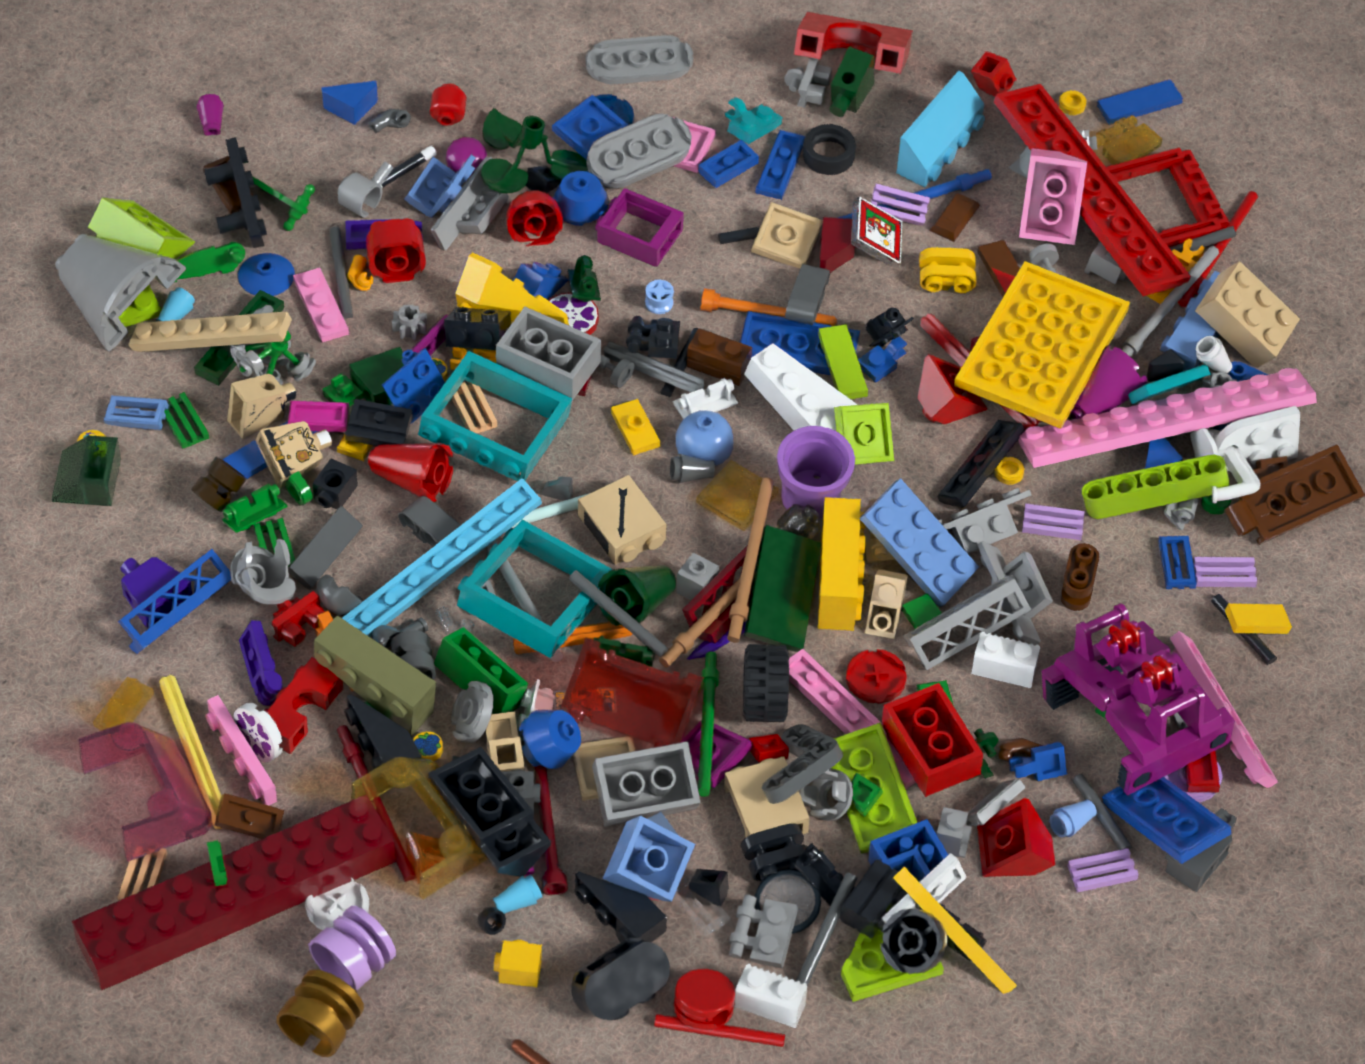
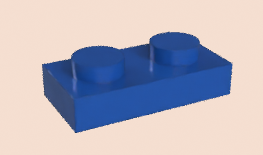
[698,140,759,188]

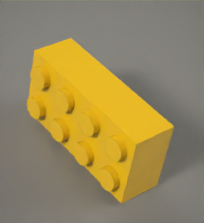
[818,497,865,631]

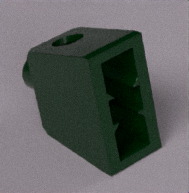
[829,47,874,117]
[349,347,404,406]

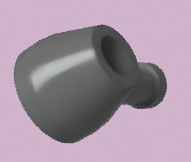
[372,618,428,649]

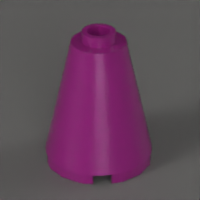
[1070,346,1148,419]

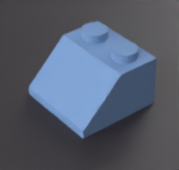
[603,815,695,902]

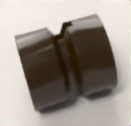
[191,456,247,513]

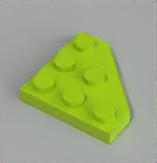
[841,930,944,1002]

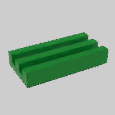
[164,392,209,449]
[254,518,295,567]

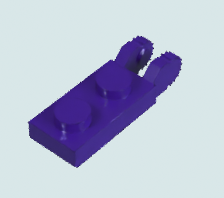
[239,620,283,706]

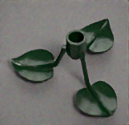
[481,108,589,193]

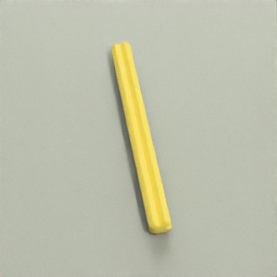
[159,675,222,829]

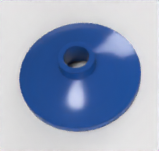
[238,253,295,296]

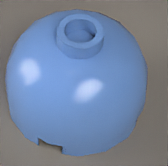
[676,410,734,466]

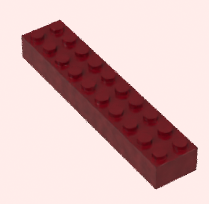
[72,794,396,991]

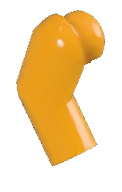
[347,255,374,291]

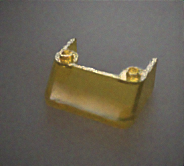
[351,757,488,900]

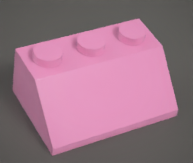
[1019,148,1087,245]

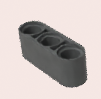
[785,264,830,326]
[398,496,461,547]

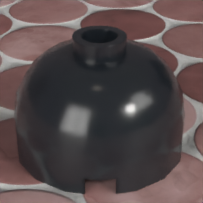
[881,909,948,974]

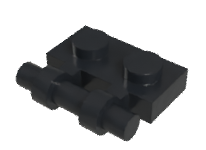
[626,316,680,359]

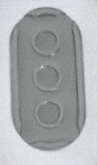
[585,35,693,84]
[587,113,691,188]

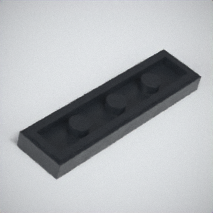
[937,420,1025,508]

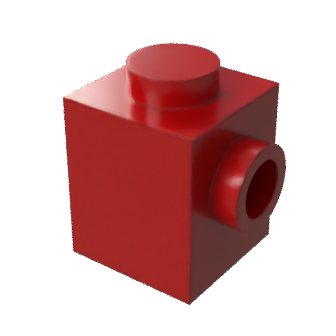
[971,51,1016,97]

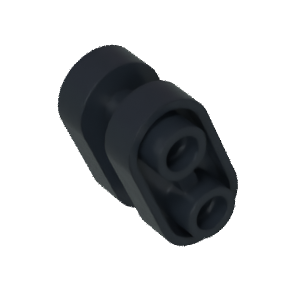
[740,823,808,882]

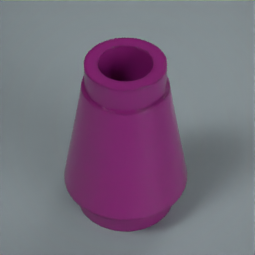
[196,94,224,136]

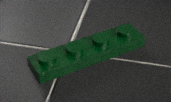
[194,290,285,386]

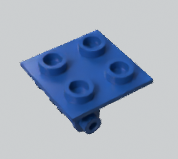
[382,348,445,423]

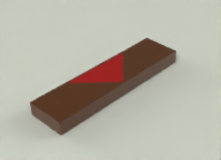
[977,240,1020,298]

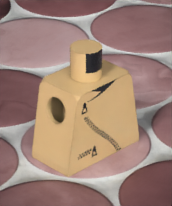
[227,374,297,439]

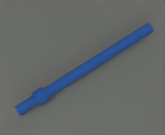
[838,169,992,223]

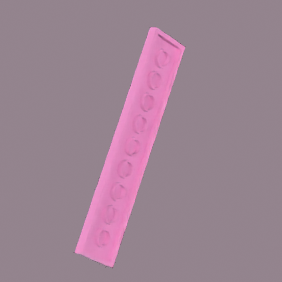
[1018,368,1317,468]

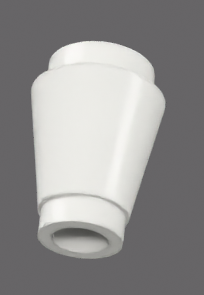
[1196,336,1232,373]

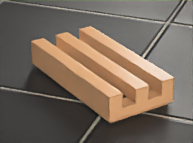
[451,382,497,434]
[118,843,167,901]

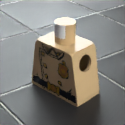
[255,421,332,489]

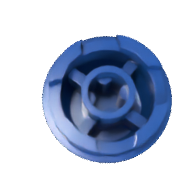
[553,171,609,226]
[519,710,581,769]

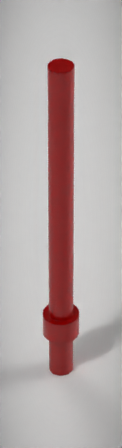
[1178,191,1258,308]

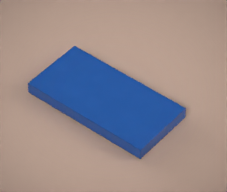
[740,311,860,375]
[1102,777,1231,864]

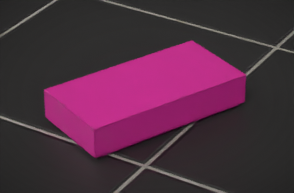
[288,401,349,432]

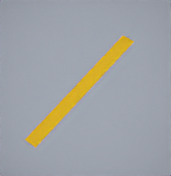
[893,867,1017,994]

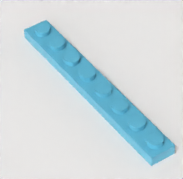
[342,478,542,637]

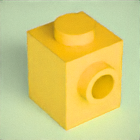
[493,940,542,988]

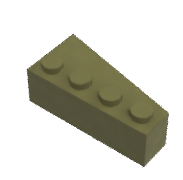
[314,615,436,737]

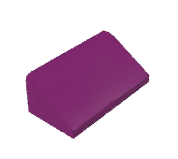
[410,315,448,356]

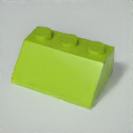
[88,197,196,260]

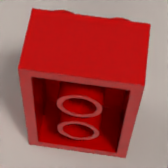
[882,683,983,797]

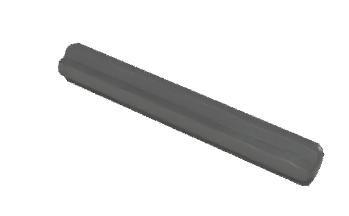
[604,342,705,393]

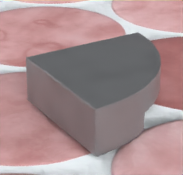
[541,476,573,501]

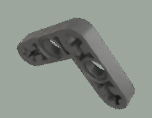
[762,724,843,804]

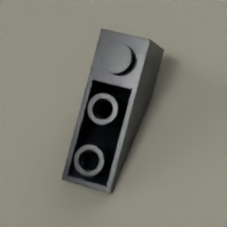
[344,694,422,783]
[574,872,667,943]

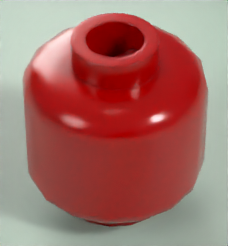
[430,83,467,126]

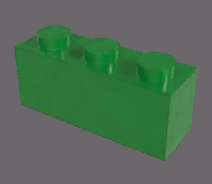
[434,627,528,714]

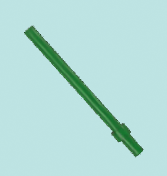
[698,652,720,797]

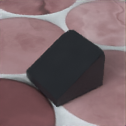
[526,165,561,193]
[1146,349,1185,382]
[688,869,729,906]

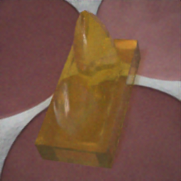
[93,677,154,739]

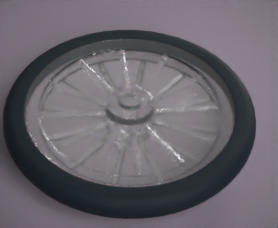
[754,870,821,934]

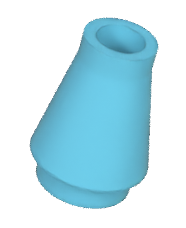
[156,287,195,322]
[493,875,543,914]

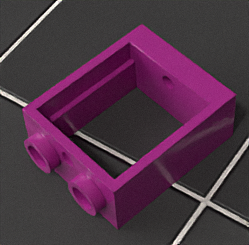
[595,188,684,267]

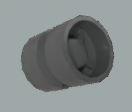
[391,630,436,680]

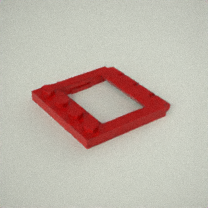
[1106,147,1230,247]

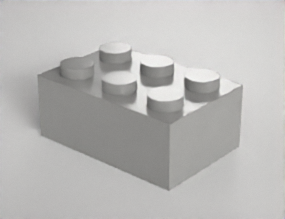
[496,307,601,401]
[592,742,701,827]

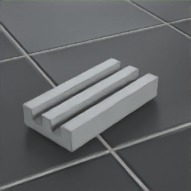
[966,779,1026,826]

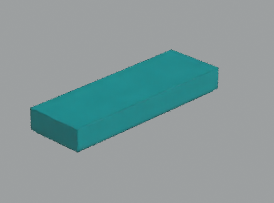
[1128,364,1211,404]

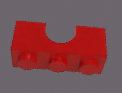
[264,657,344,754]

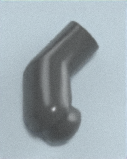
[368,109,411,133]

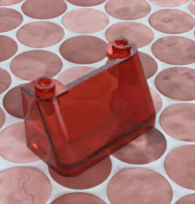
[561,638,703,748]

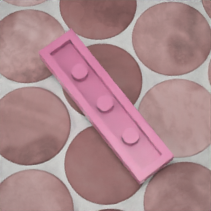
[205,695,277,806]

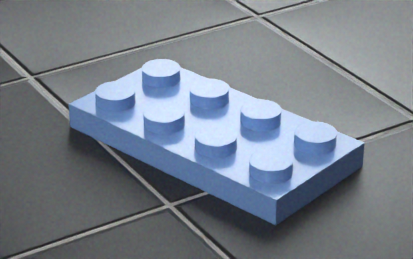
[859,478,979,607]

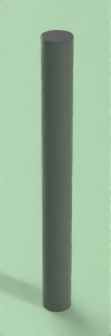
[329,227,353,319]
[569,570,668,657]
[795,873,858,986]

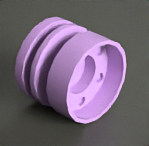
[309,906,396,991]

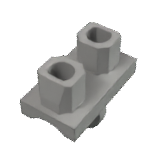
[784,58,832,108]

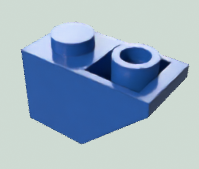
[513,262,569,300]

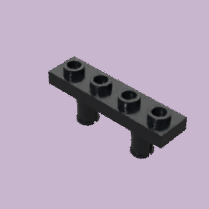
[204,137,267,248]

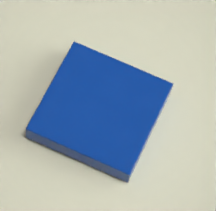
[552,94,628,160]

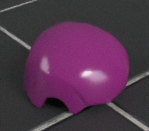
[446,137,487,177]

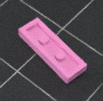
[293,268,349,342]

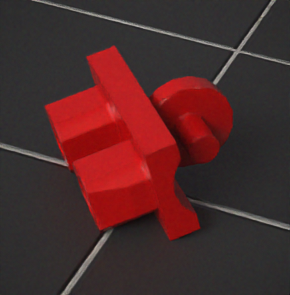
[271,591,325,647]

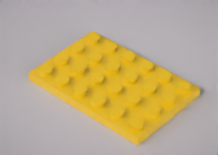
[954,261,1130,429]

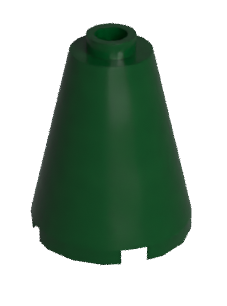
[597,565,676,626]

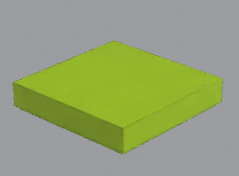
[834,403,894,465]

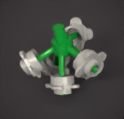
[230,305,316,385]

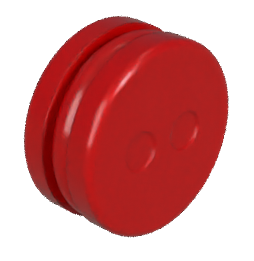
[674,969,735,1030]

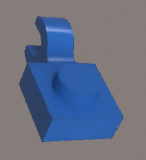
[858,336,907,383]
[1009,742,1067,781]

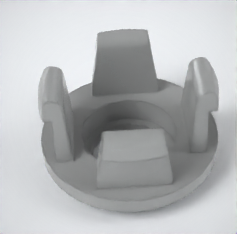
[799,769,853,821]

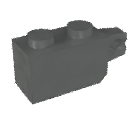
[1165,808,1237,892]

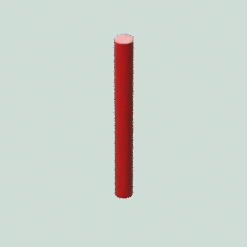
[654,1014,785,1047]

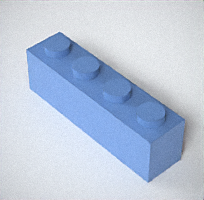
[1160,271,1220,372]

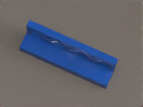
[118,549,231,654]

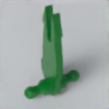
[252,175,315,231]
[175,242,245,282]

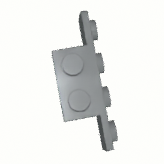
[431,157,509,250]
[938,488,1032,554]
[977,541,1053,645]

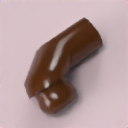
[997,738,1043,762]

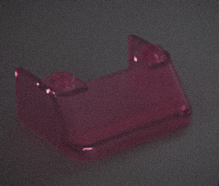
[78,722,212,862]

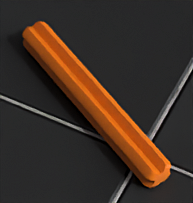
[513,622,632,655]

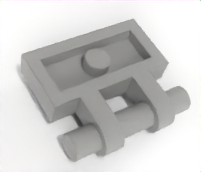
[729,895,798,969]

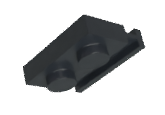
[345,399,413,446]

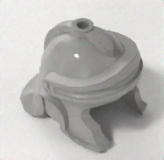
[230,539,296,604]

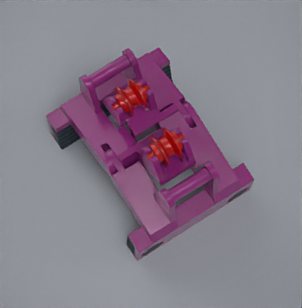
[1041,603,1235,795]

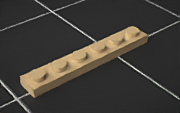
[129,312,292,352]

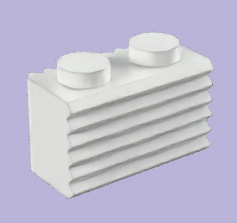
[971,632,1040,688]
[734,964,807,1028]

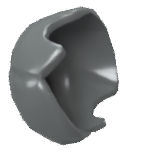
[317,574,363,616]

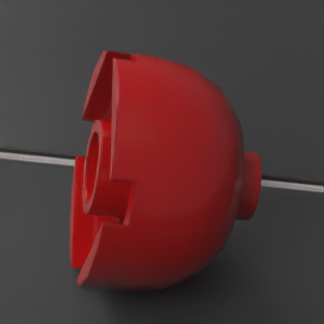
[506,190,563,246]

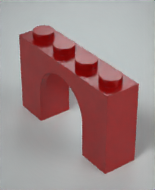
[794,12,913,74]

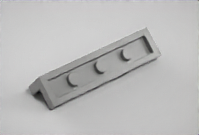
[903,576,1031,670]

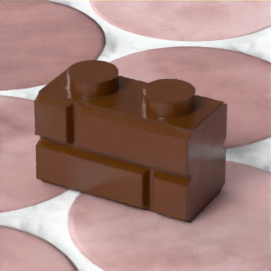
[687,328,752,386]

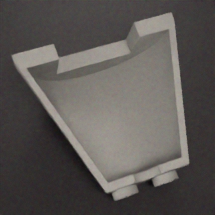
[55,234,186,352]

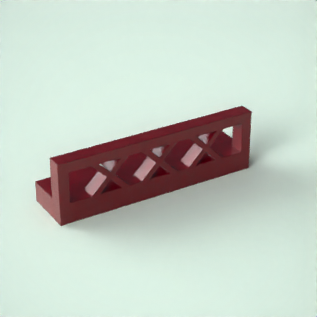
[682,545,753,644]

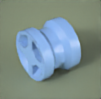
[645,280,674,314]

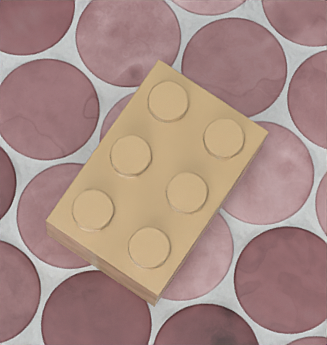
[1195,261,1300,367]

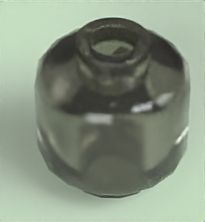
[777,504,821,539]

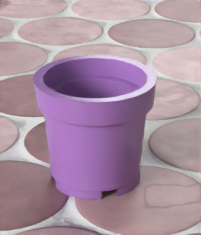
[777,426,855,520]

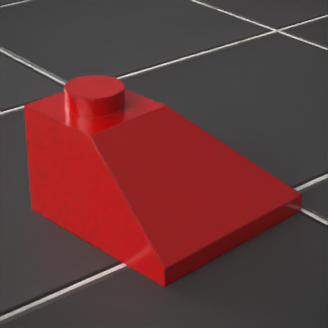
[918,354,988,424]
[977,798,1056,877]

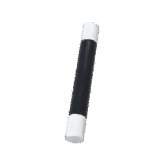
[381,146,436,188]

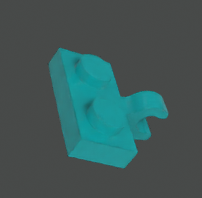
[725,97,783,144]

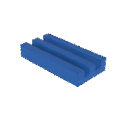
[1158,536,1197,589]

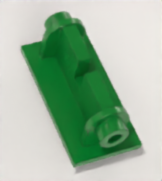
[222,484,288,533]

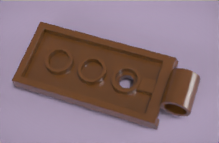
[1224,444,1365,545]

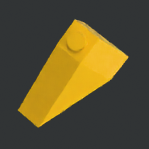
[455,252,569,326]

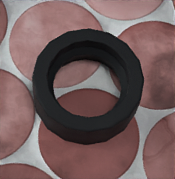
[803,124,856,175]

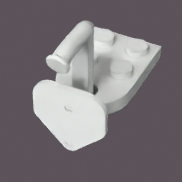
[1190,406,1300,504]

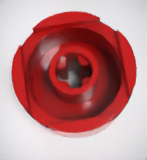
[366,218,426,283]

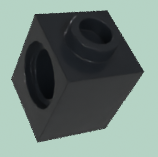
[313,458,358,509]

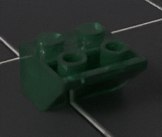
[52,435,121,506]

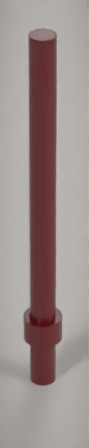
[336,725,416,882]

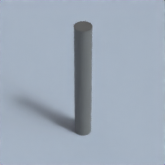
[1169,226,1236,253]
[1072,774,1132,850]

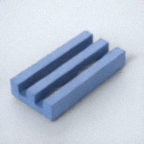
[104,395,169,430]

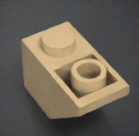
[865,569,908,639]

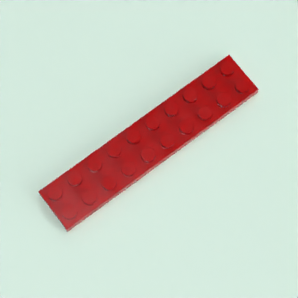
[993,84,1191,296]

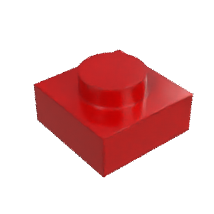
[749,734,789,763]

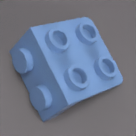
[404,155,476,218]

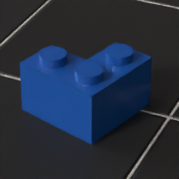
[868,819,948,882]

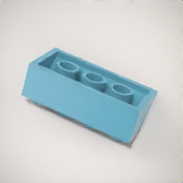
[897,71,985,188]

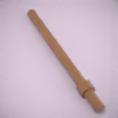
[727,478,774,643]
[659,562,757,667]

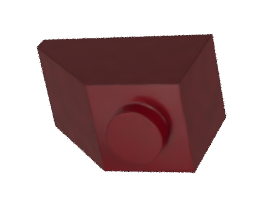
[819,217,861,273]

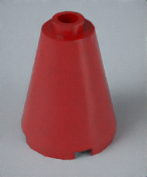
[368,443,454,502]

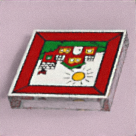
[851,196,902,267]

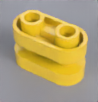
[919,247,976,294]

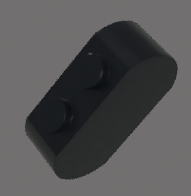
[571,937,670,1020]

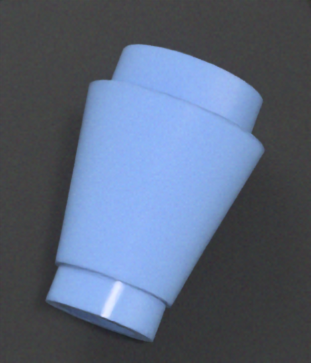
[1049,799,1097,838]

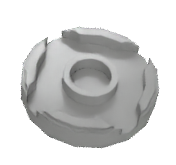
[451,681,493,743]

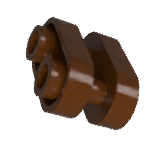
[1061,543,1099,611]

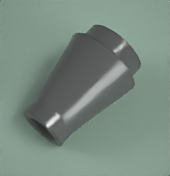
[670,454,715,483]

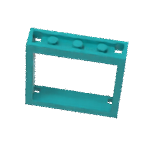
[418,351,573,481]
[456,519,613,658]

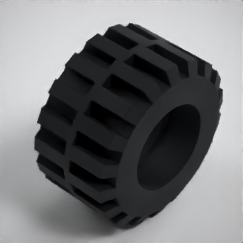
[743,644,789,722]

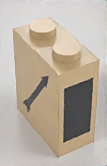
[578,475,666,565]

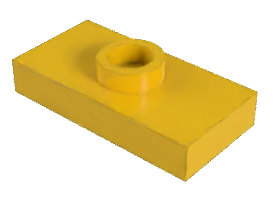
[611,399,660,455]

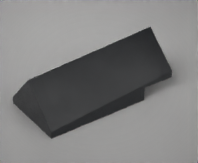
[428,747,551,877]

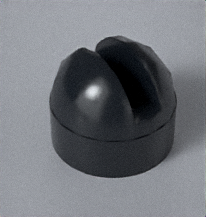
[477,907,506,935]

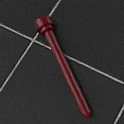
[534,765,568,895]

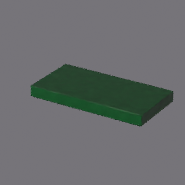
[744,525,821,652]

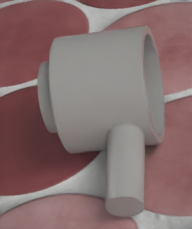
[338,162,393,218]

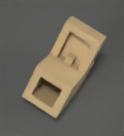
[485,712,524,772]

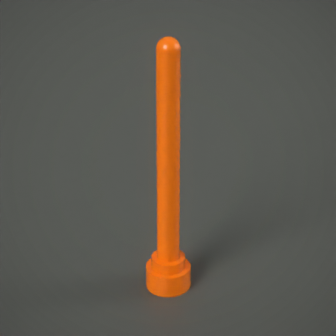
[700,288,837,326]

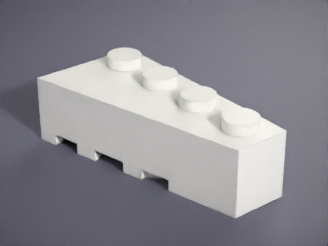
[744,343,857,431]

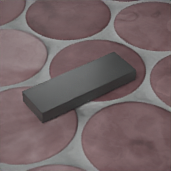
[288,506,363,589]

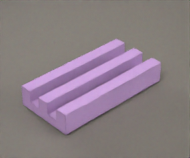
[871,184,930,226]
[1022,504,1085,540]
[1193,557,1257,587]
[1067,848,1139,892]

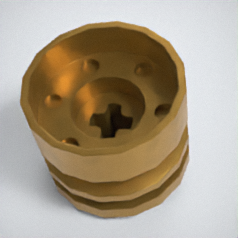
[276,970,364,1057]

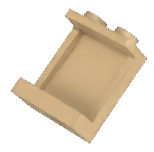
[724,757,809,839]

